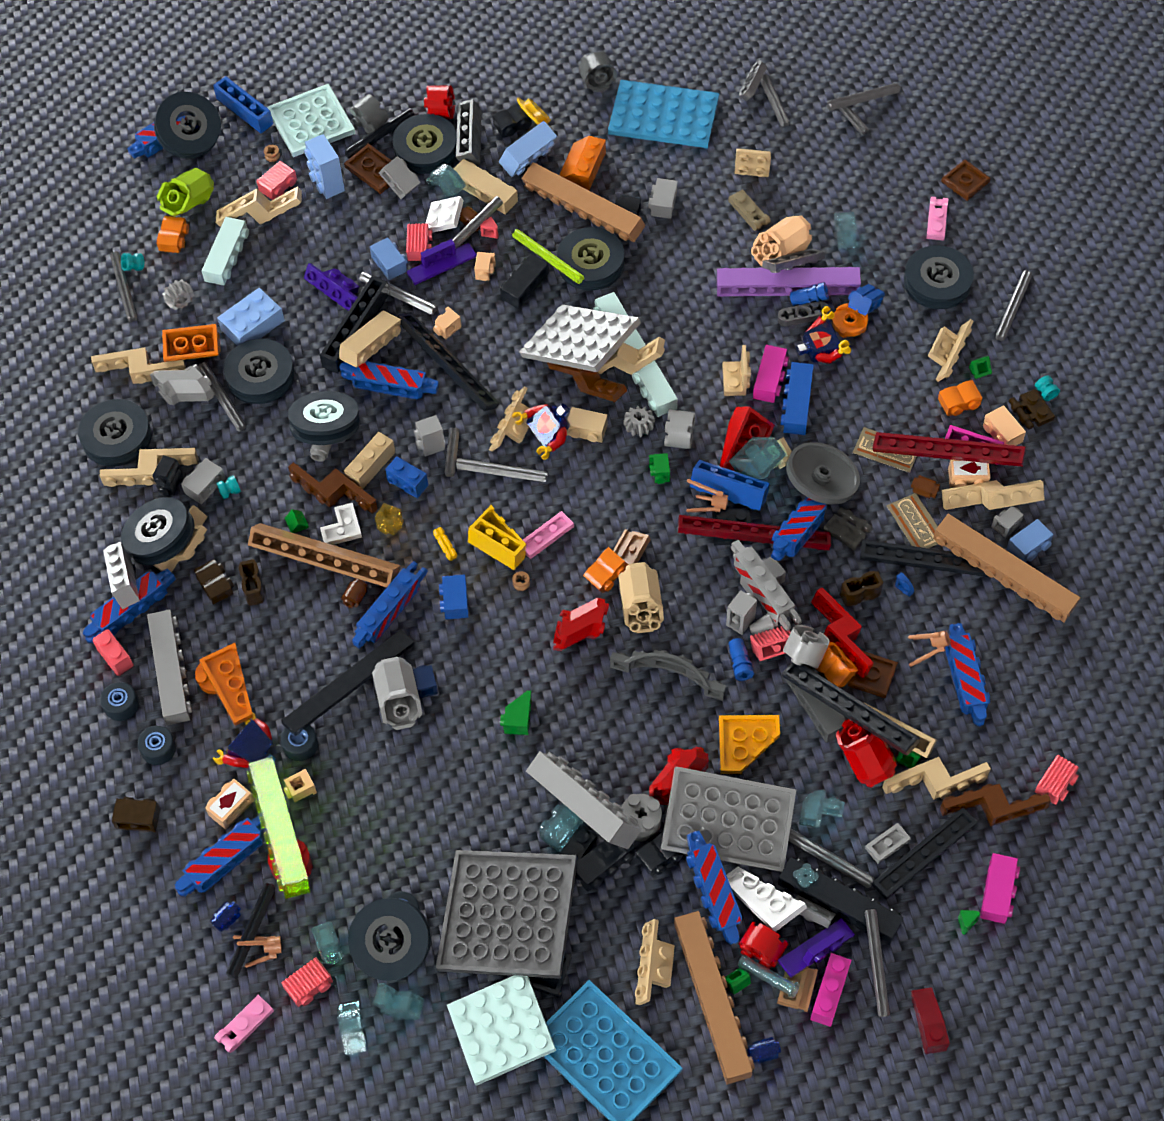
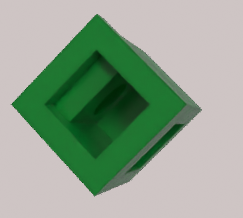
[649,453,670,484]

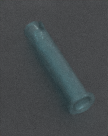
[738,955,800,998]

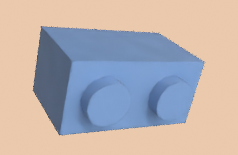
[370,237,408,280]
[1006,519,1053,562]

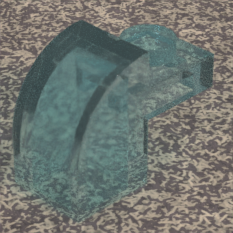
[426,164,466,196]
[834,212,857,249]
[799,790,845,828]
[373,983,424,1020]
[338,1001,367,1055]

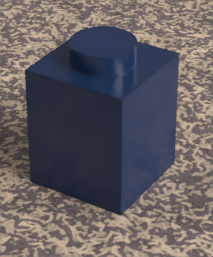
[413,665,438,699]

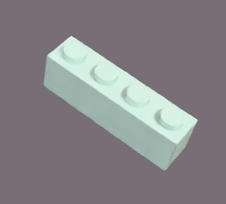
[202,217,249,285]

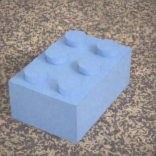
[499,121,557,177]
[304,134,345,199]
[217,288,285,346]

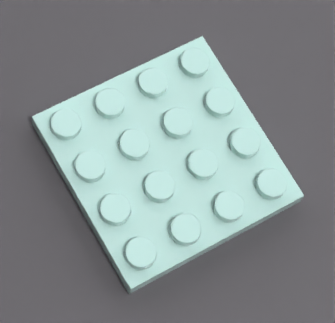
[267,84,355,157]
[447,975,557,1085]

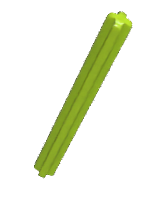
[512,229,584,284]

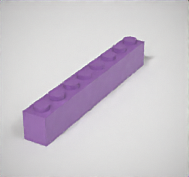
[716,267,861,296]

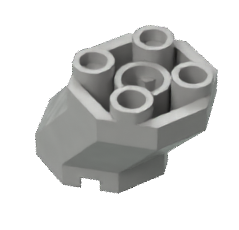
[150,364,215,405]
[372,657,422,730]

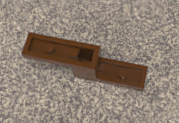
[547,362,627,402]
[288,462,378,514]
[940,783,1051,826]

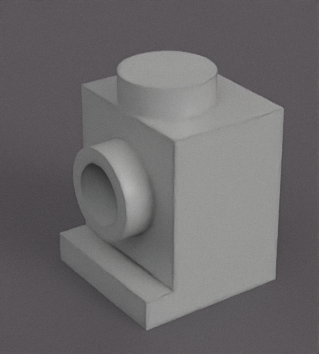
[991,506,1023,538]

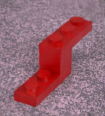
[811,587,874,678]

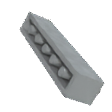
[147,610,192,725]

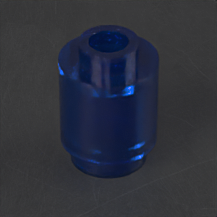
[210,901,241,933]
[748,1037,781,1064]

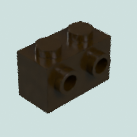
[112,797,161,832]

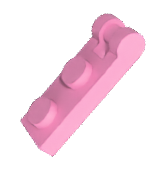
[926,196,948,241]
[214,995,274,1053]

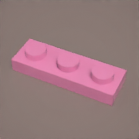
[523,511,574,559]

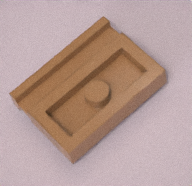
[613,529,651,564]
[777,967,818,1012]

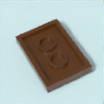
[344,144,392,194]

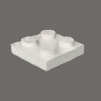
[426,196,464,233]

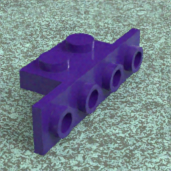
[406,239,477,285]
[304,263,360,311]
[778,918,855,978]

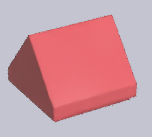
[480,217,499,239]

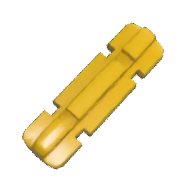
[433,527,457,561]

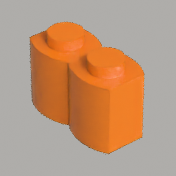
[156,216,189,253]
[938,380,982,416]
[583,547,628,593]
[815,642,858,688]

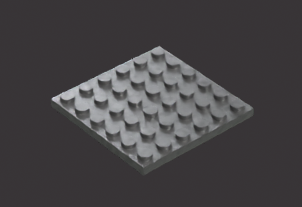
[436,850,578,979]

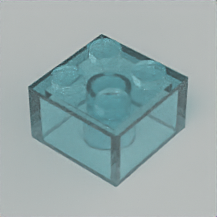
[729,437,786,479]

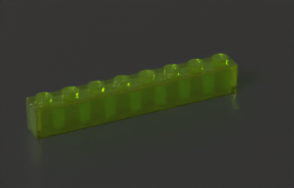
[246,757,310,899]

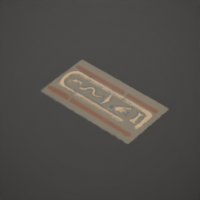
[853,427,917,473]
[886,493,938,548]

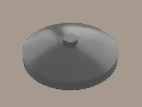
[786,442,860,504]

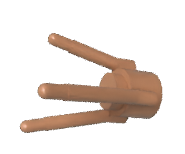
[686,479,728,513]
[908,630,950,667]
[233,935,282,968]

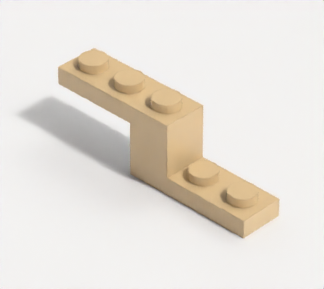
[216,186,302,227]
[598,337,665,375]
[91,348,186,384]
[100,448,198,487]
[942,480,1044,510]
[882,757,991,800]

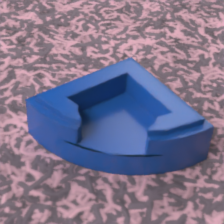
[895,572,914,597]

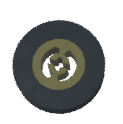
[392,114,457,174]
[557,227,625,290]

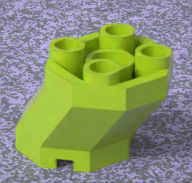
[157,168,214,217]

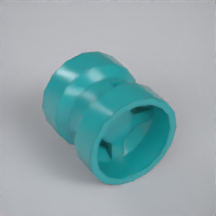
[121,253,145,271]
[1035,375,1060,401]
[216,475,241,500]

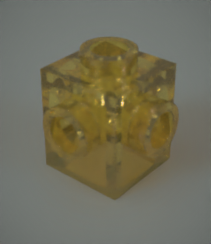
[375,503,404,536]

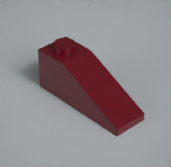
[910,987,950,1054]

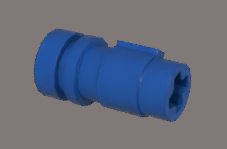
[790,282,829,306]
[728,638,754,681]

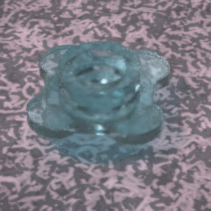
[793,863,819,888]

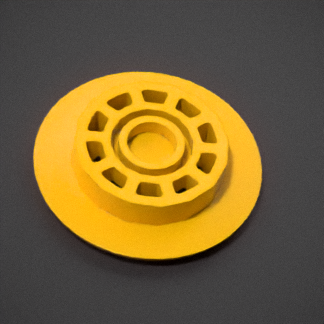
[517,97,551,127]

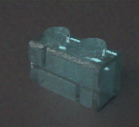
[539,803,584,852]
[311,922,343,965]

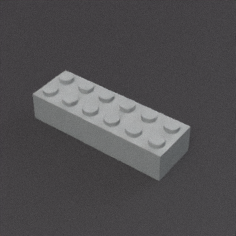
[526,751,642,849]

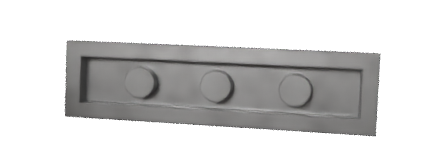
[762,248,825,273]

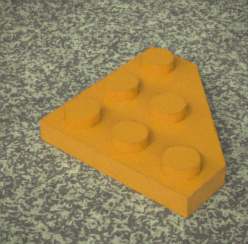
[719,715,780,774]

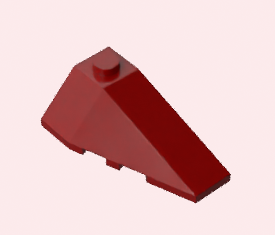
[720,407,775,473]

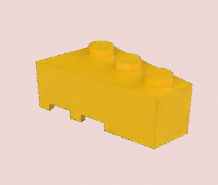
[468,505,526,570]

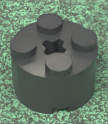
[579,51,617,92]
[349,94,389,135]

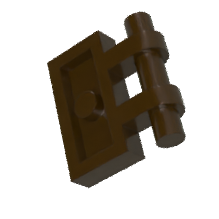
[1009,389,1055,430]

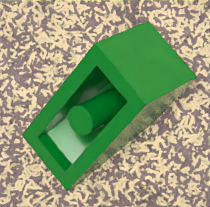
[500,690,532,735]

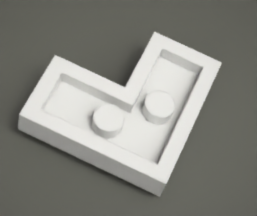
[320,503,362,545]

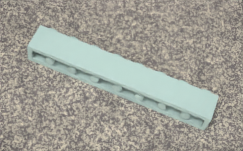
[593,292,678,417]

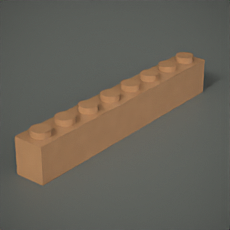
[521,162,646,242]
[933,514,1080,623]
[248,523,401,587]
[674,911,755,1085]

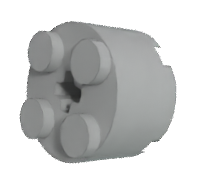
[664,409,695,449]
[783,625,830,668]
[622,794,662,842]

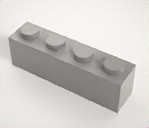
[103,542,140,609]

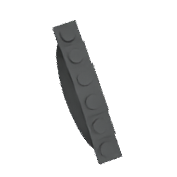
[610,650,726,701]

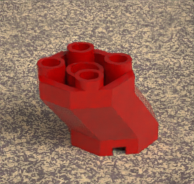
[553,598,609,652]
[836,719,897,787]
[649,747,709,805]

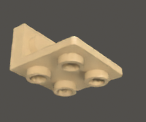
[735,149,771,177]
[722,345,751,396]

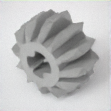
[162,280,195,310]
[623,406,655,438]

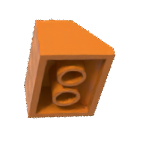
[559,136,606,190]
[162,324,221,362]

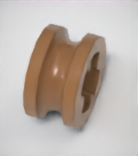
[264,145,280,162]
[512,571,530,591]

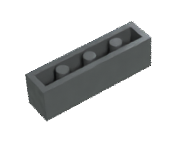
[456,99,482,166]
[786,663,848,743]

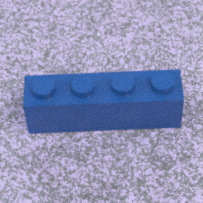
[213,76,273,133]
[780,362,813,435]
[689,460,770,511]

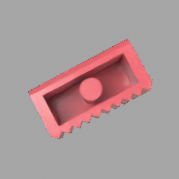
[257,161,297,200]
[406,223,433,261]
[750,626,791,661]
[93,629,134,676]
[1035,755,1079,805]
[282,957,333,1007]

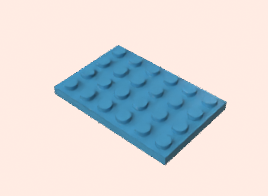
[608,80,719,148]
[543,980,683,1121]

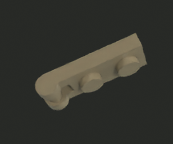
[728,189,771,231]

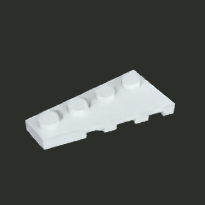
[726,867,807,932]

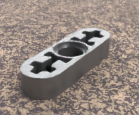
[739,60,767,101]
[778,301,828,327]

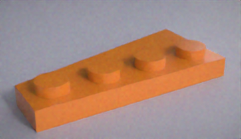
[199,643,253,726]

